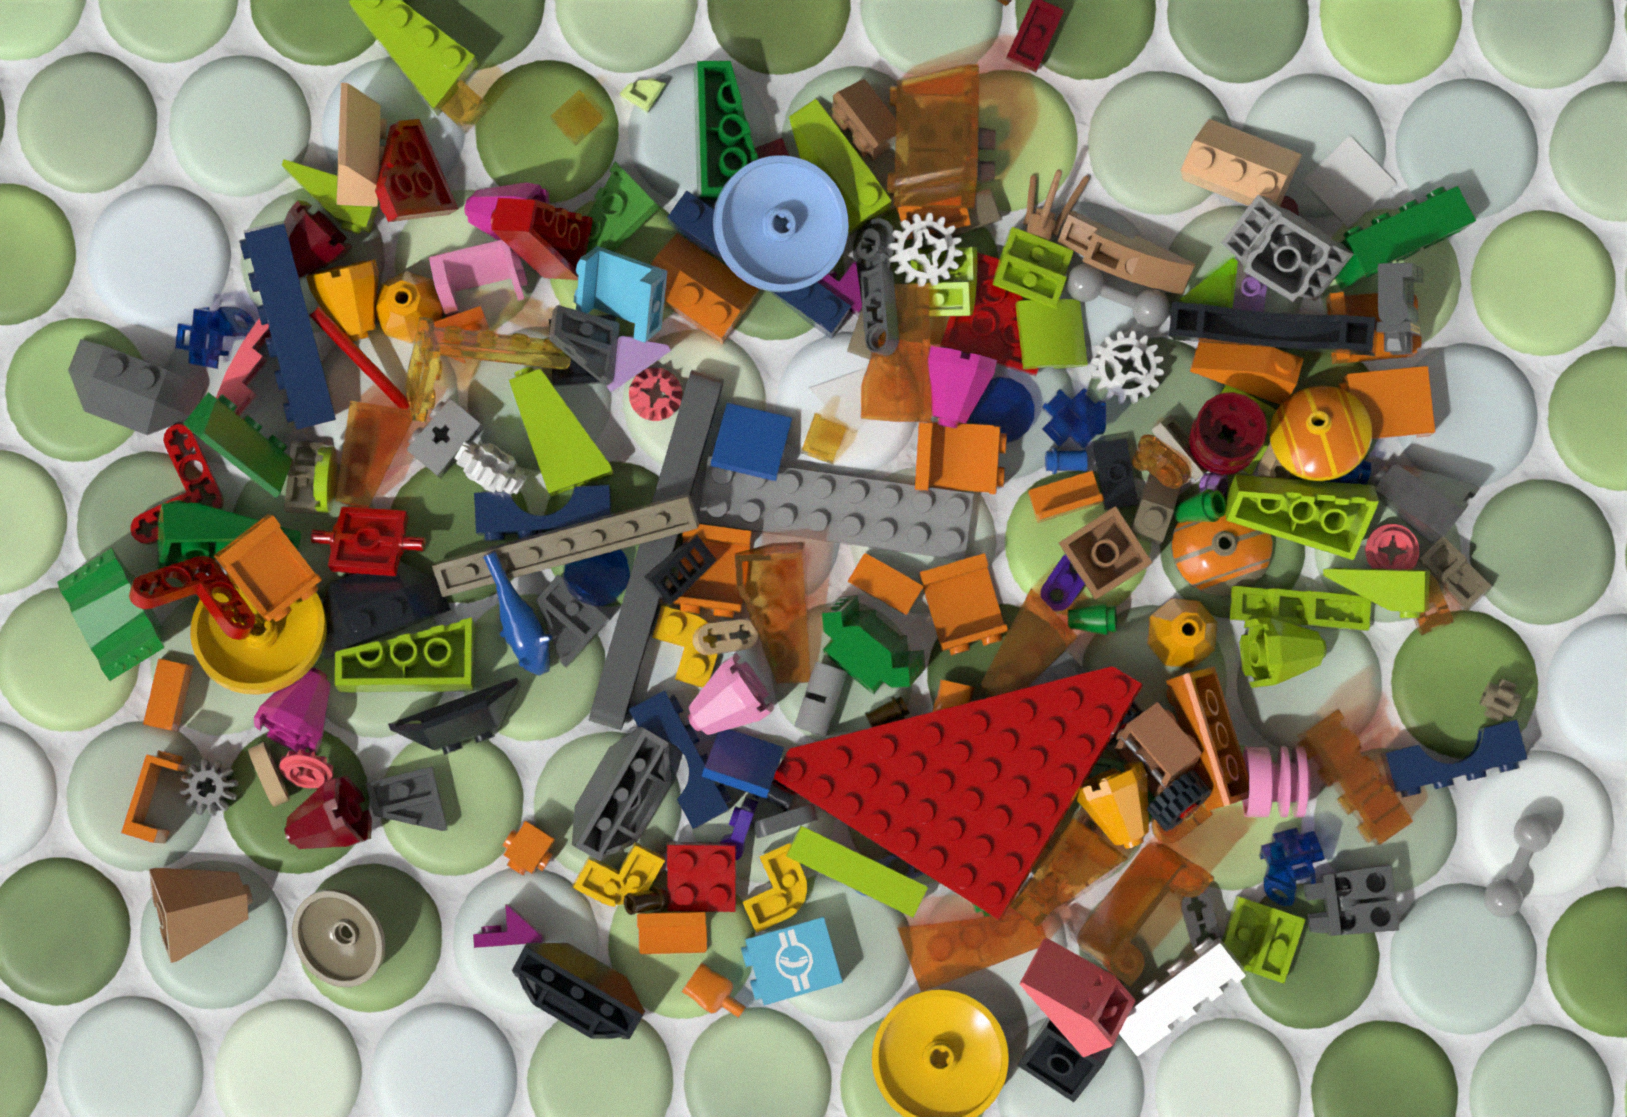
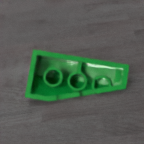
[157,500,301,569]

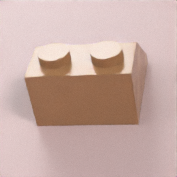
[1058,506,1152,600]

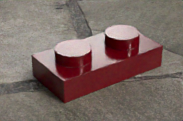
[1006,0,1064,72]

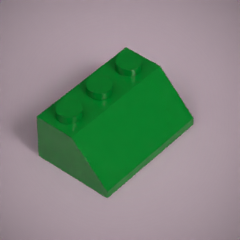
[183,392,293,498]

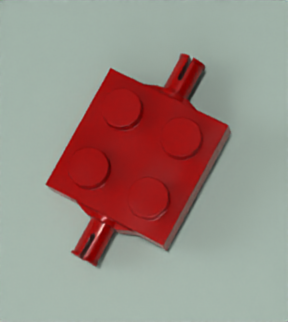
[311,506,426,576]

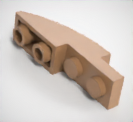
[1057,210,1196,294]

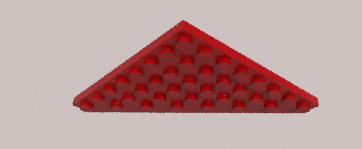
[774,666,1143,920]

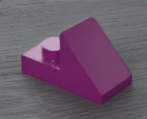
[817,261,862,317]
[473,904,545,948]

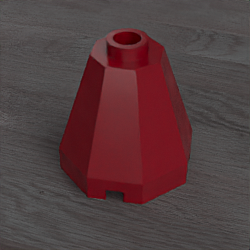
[284,200,353,281]
[284,776,372,849]

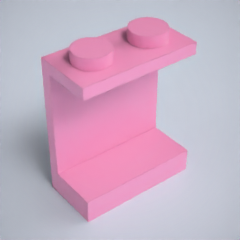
[429,240,528,318]

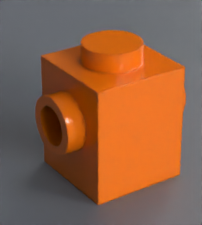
[502,821,556,876]

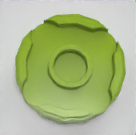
[313,445,337,513]

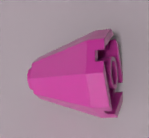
[464,182,550,249]
[926,346,997,429]
[254,667,331,755]

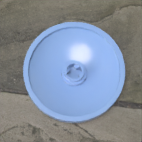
[713,156,849,292]

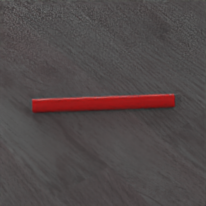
[309,306,412,412]

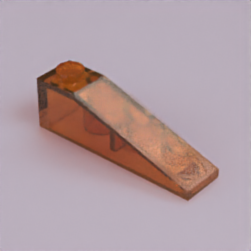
[861,284,931,422]
[735,542,811,684]

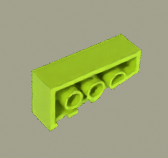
[349,0,478,116]
[1225,475,1379,560]
[335,617,475,693]

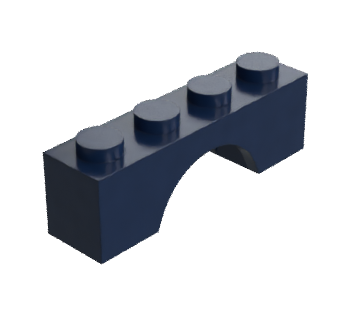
[474,485,612,541]
[629,690,732,829]
[1381,720,1528,798]

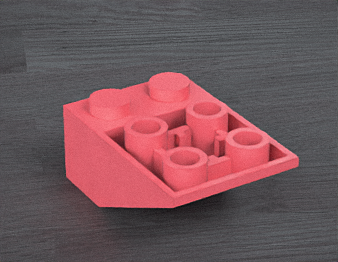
[1019,938,1136,1057]

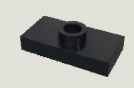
[1092,438,1139,511]

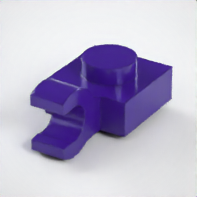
[720,797,759,860]

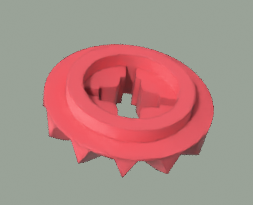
[629,368,682,421]
[1364,524,1419,569]
[279,749,333,788]

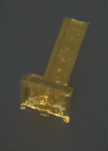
[404,317,571,422]

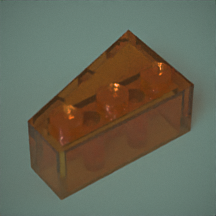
[334,401,417,508]
[980,588,1078,697]

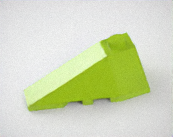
[789,99,892,237]

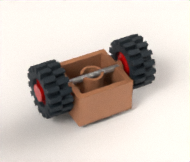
[1105,702,1212,831]

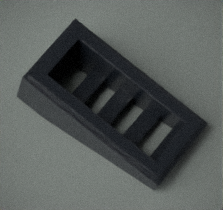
[644,534,717,606]

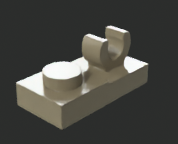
[1151,415,1208,485]

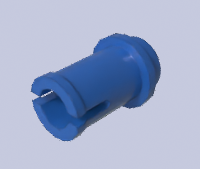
[1045,447,1087,474]

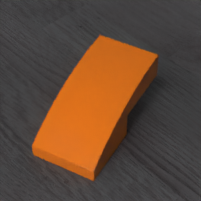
[847,553,924,616]

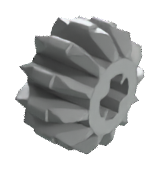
[179,759,238,816]

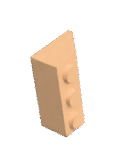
[337,83,387,207]
[1181,119,1302,207]

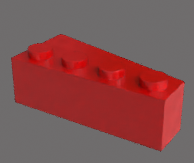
[491,198,593,280]

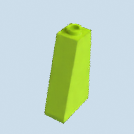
[509,366,614,497]

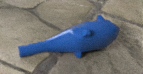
[483,551,552,676]

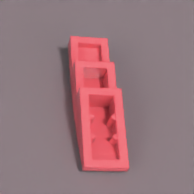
[216,318,271,416]

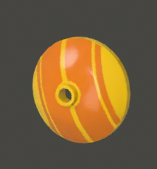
[1270,386,1372,481]

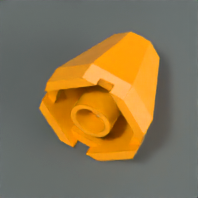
[306,259,379,341]
[375,271,444,344]
[1147,598,1218,669]
[1076,762,1149,849]

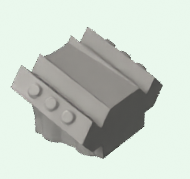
[1221,194,1354,302]

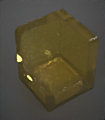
[441,80,489,134]
[551,90,603,146]
[801,413,846,465]

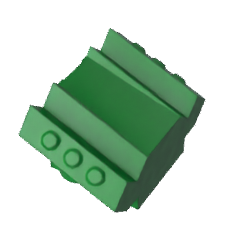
[57,548,165,681]
[822,595,926,694]

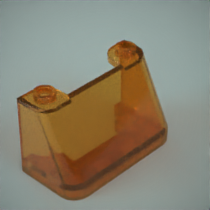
[887,63,979,208]
[1077,842,1215,987]

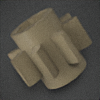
[1479,678,1521,722]

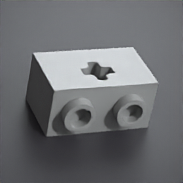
[406,398,484,479]

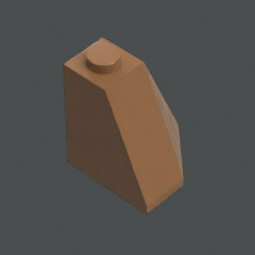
[149,868,253,963]

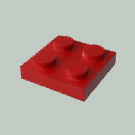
[667,842,736,912]

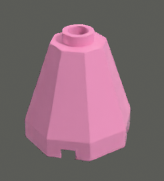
[687,653,775,735]

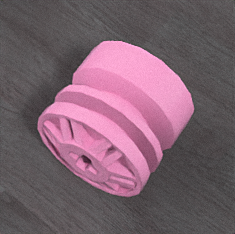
[1242,746,1311,817]

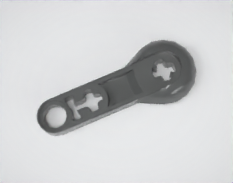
[853,218,899,356]

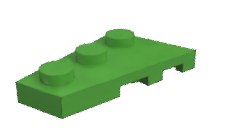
[586,161,660,254]

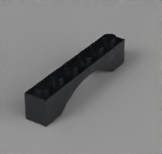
[1169,302,1378,356]

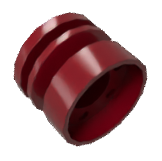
[1189,392,1267,475]

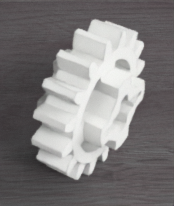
[888,213,962,287]
[1090,331,1164,404]
[455,441,527,495]

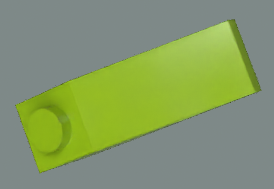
[281,159,380,235]
[1323,567,1430,618]

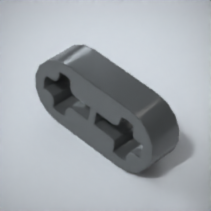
[752,804,818,839]
[1180,890,1221,948]

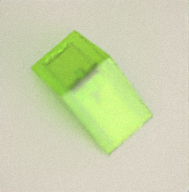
[1179,257,1238,308]

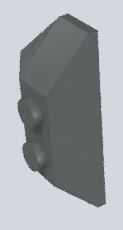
[68,339,206,436]
[572,727,671,861]

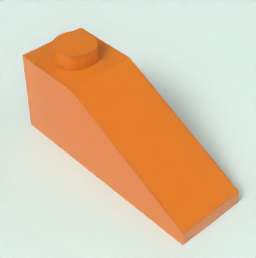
[1190,342,1304,405]

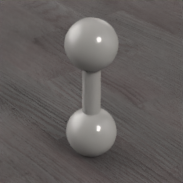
[1066,264,1170,327]
[1484,813,1553,917]

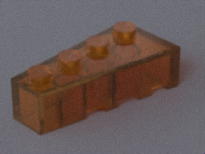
[1296,708,1413,845]
[896,911,1047,992]

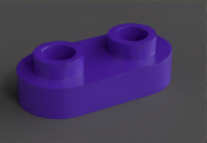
[1040,554,1084,612]

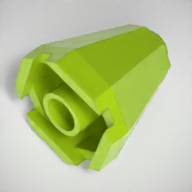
[1239,617,1327,688]

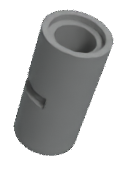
[794,662,847,737]

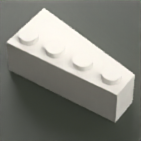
[1119,937,1246,1056]

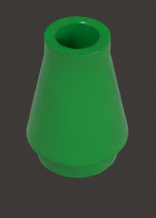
[1174,489,1226,523]
[1068,602,1117,635]

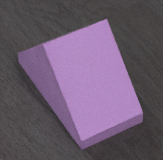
[607,336,671,392]

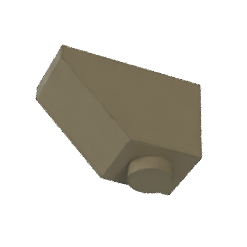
[1130,471,1181,545]

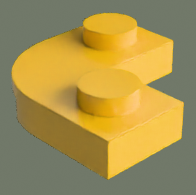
[652,605,718,688]
[573,842,665,907]
[742,843,807,933]

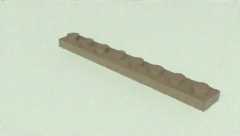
[432,493,699,597]

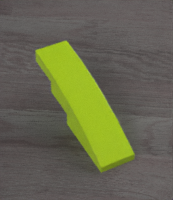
[1230,586,1371,631]
[786,825,928,918]

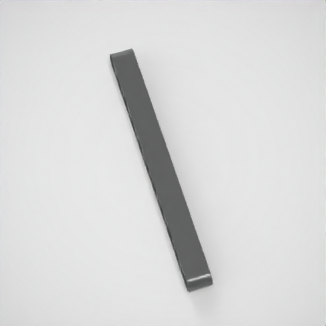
[589,370,724,730]

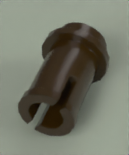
[865,695,910,727]
[624,886,669,915]

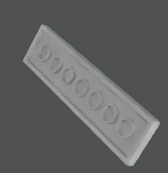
[698,456,974,560]

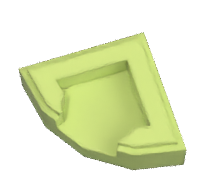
[619,78,666,113]

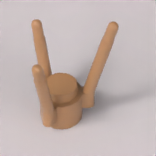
[1023,169,1089,241]

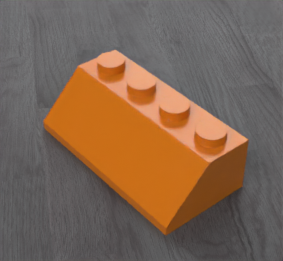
[1166,666,1249,811]

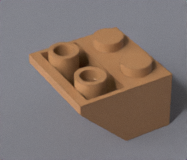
[831,79,905,161]

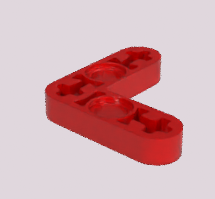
[130,424,224,545]
[129,556,255,640]

